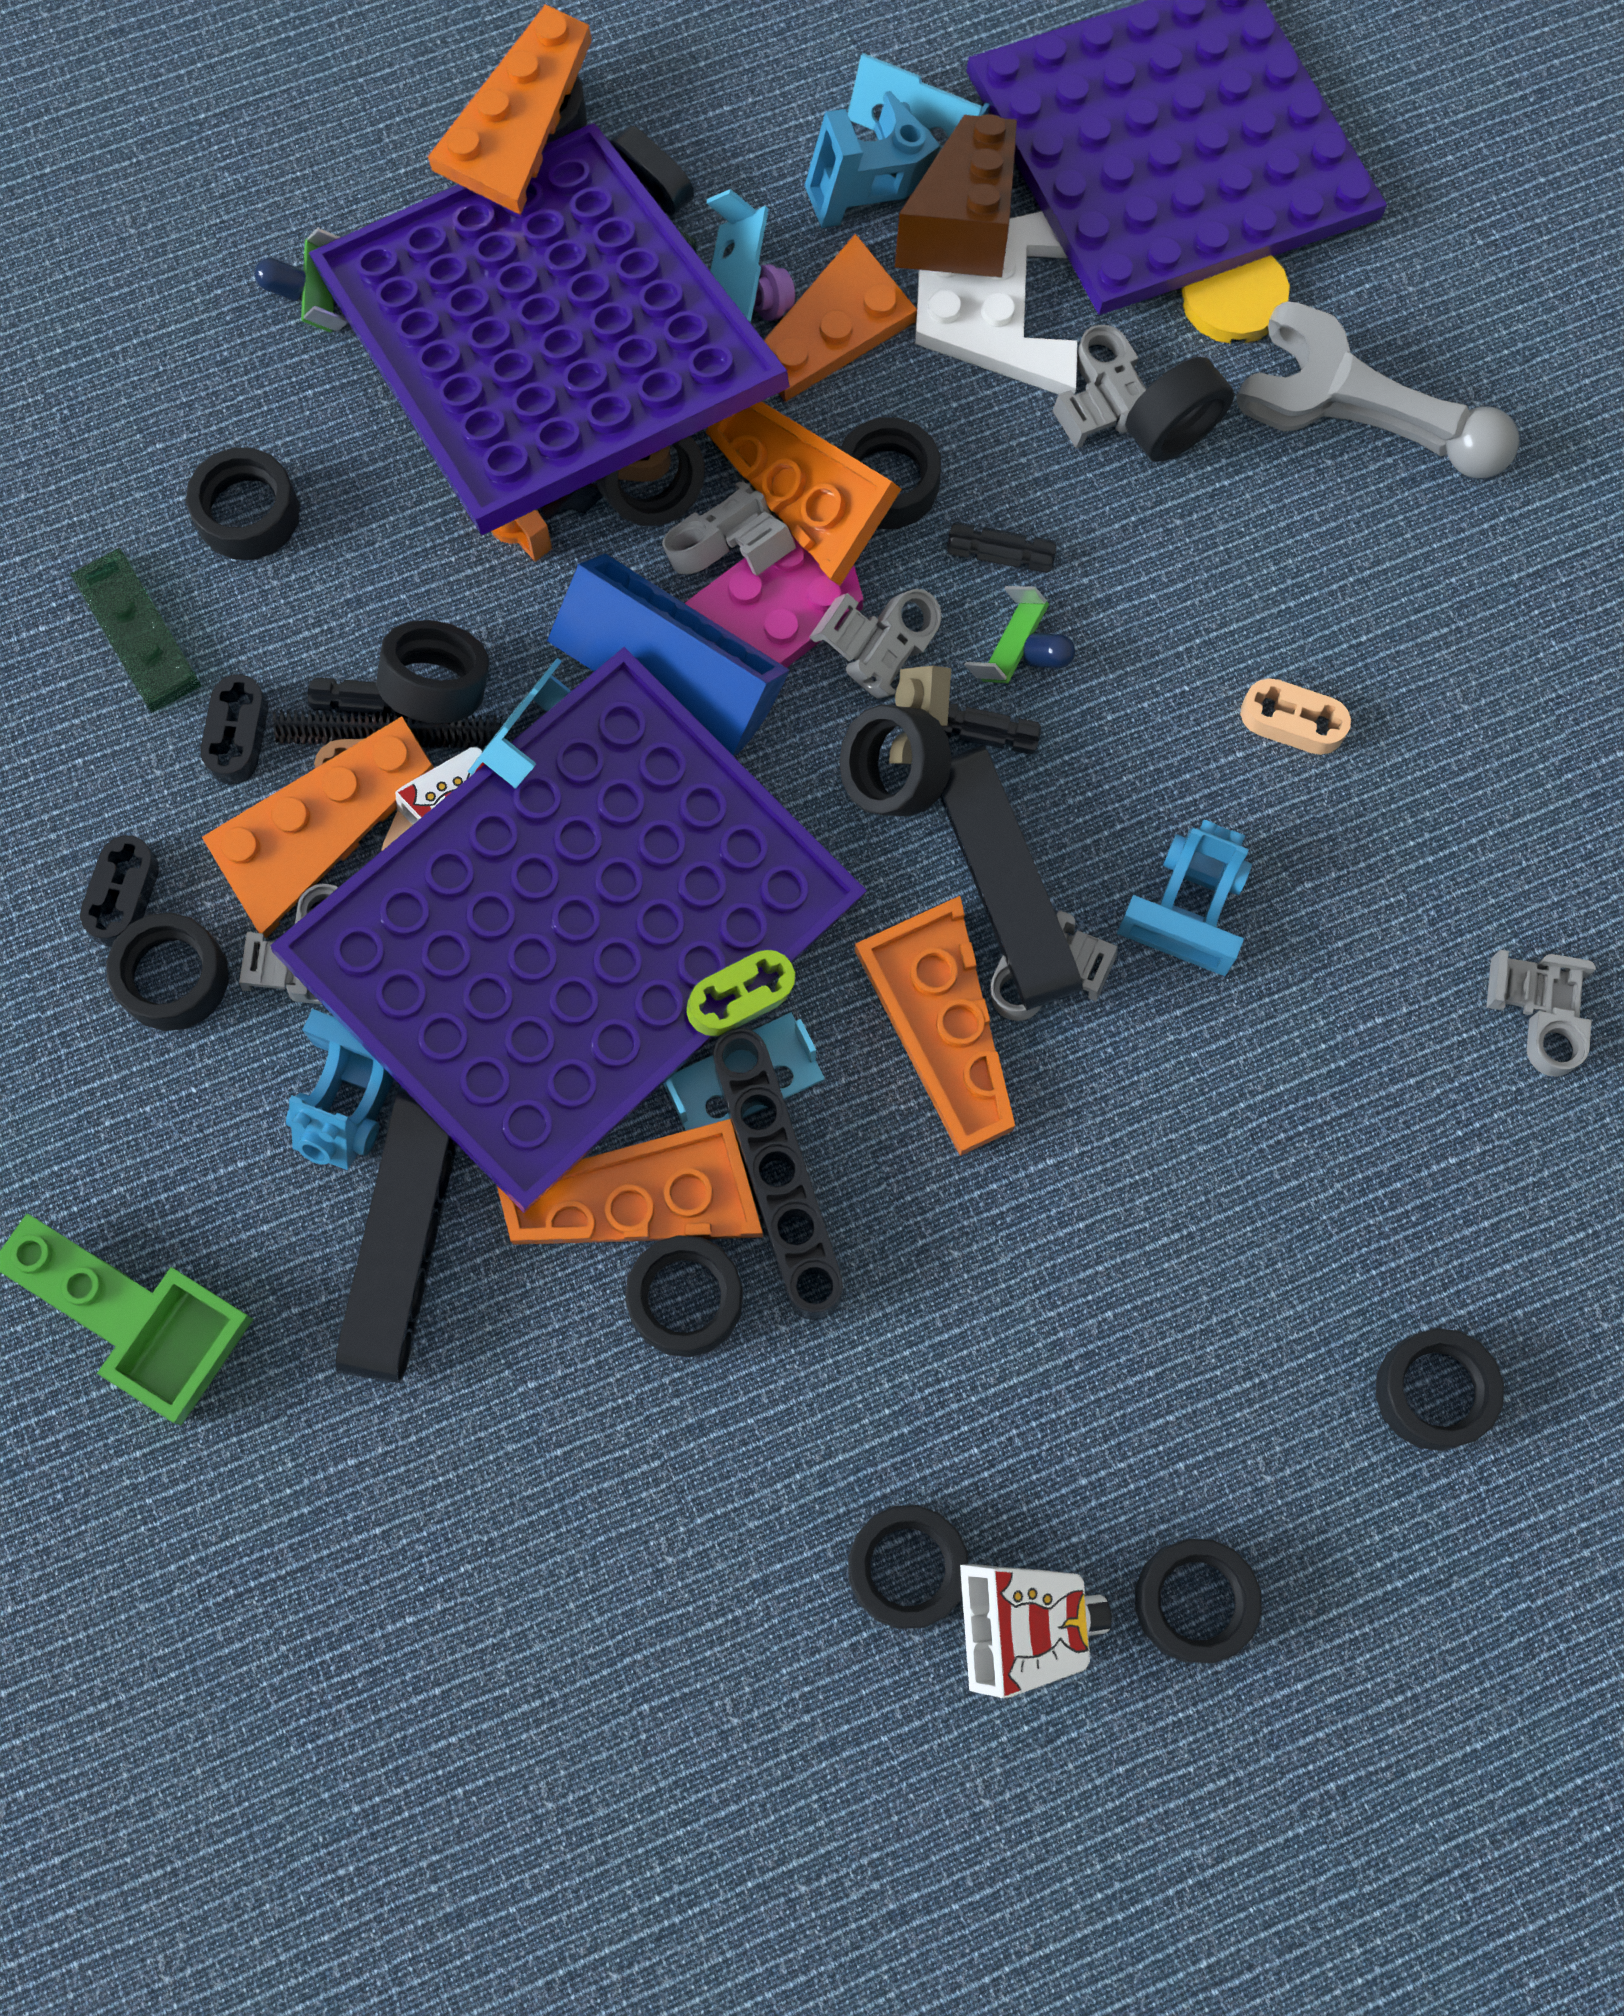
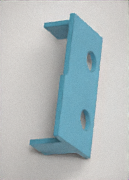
[848,53,990,155]
[707,189,769,323]
[468,658,571,788]
[663,1012,825,1131]

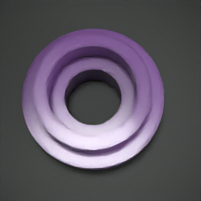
[753,264,795,321]

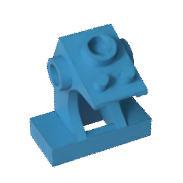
[804,91,941,228]
[1116,820,1252,976]
[286,1009,394,1170]

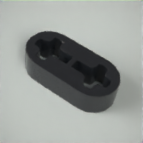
[609,125,695,216]
[200,674,268,785]
[80,835,159,947]

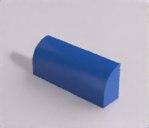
[547,553,790,757]

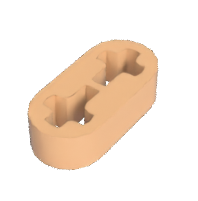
[1240,678,1351,755]

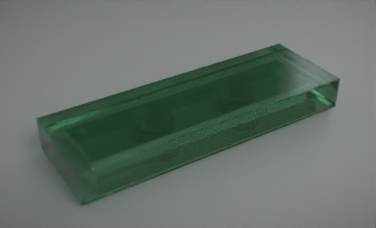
[70,548,202,713]

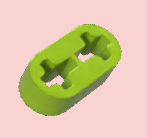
[686,950,795,1036]

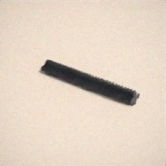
[273,709,503,749]

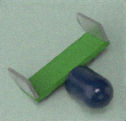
[255,228,348,332]
[965,586,1075,683]

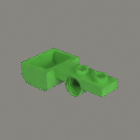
[0,1213,254,1426]

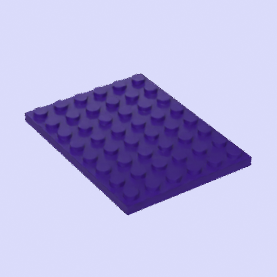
[309,122,790,536]
[270,647,867,1213]

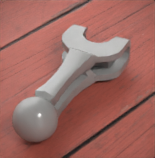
[1236,301,1519,479]

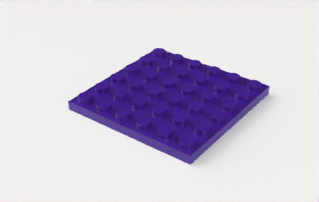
[966,0,1387,316]

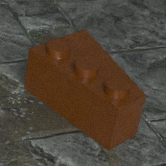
[895,114,1017,278]

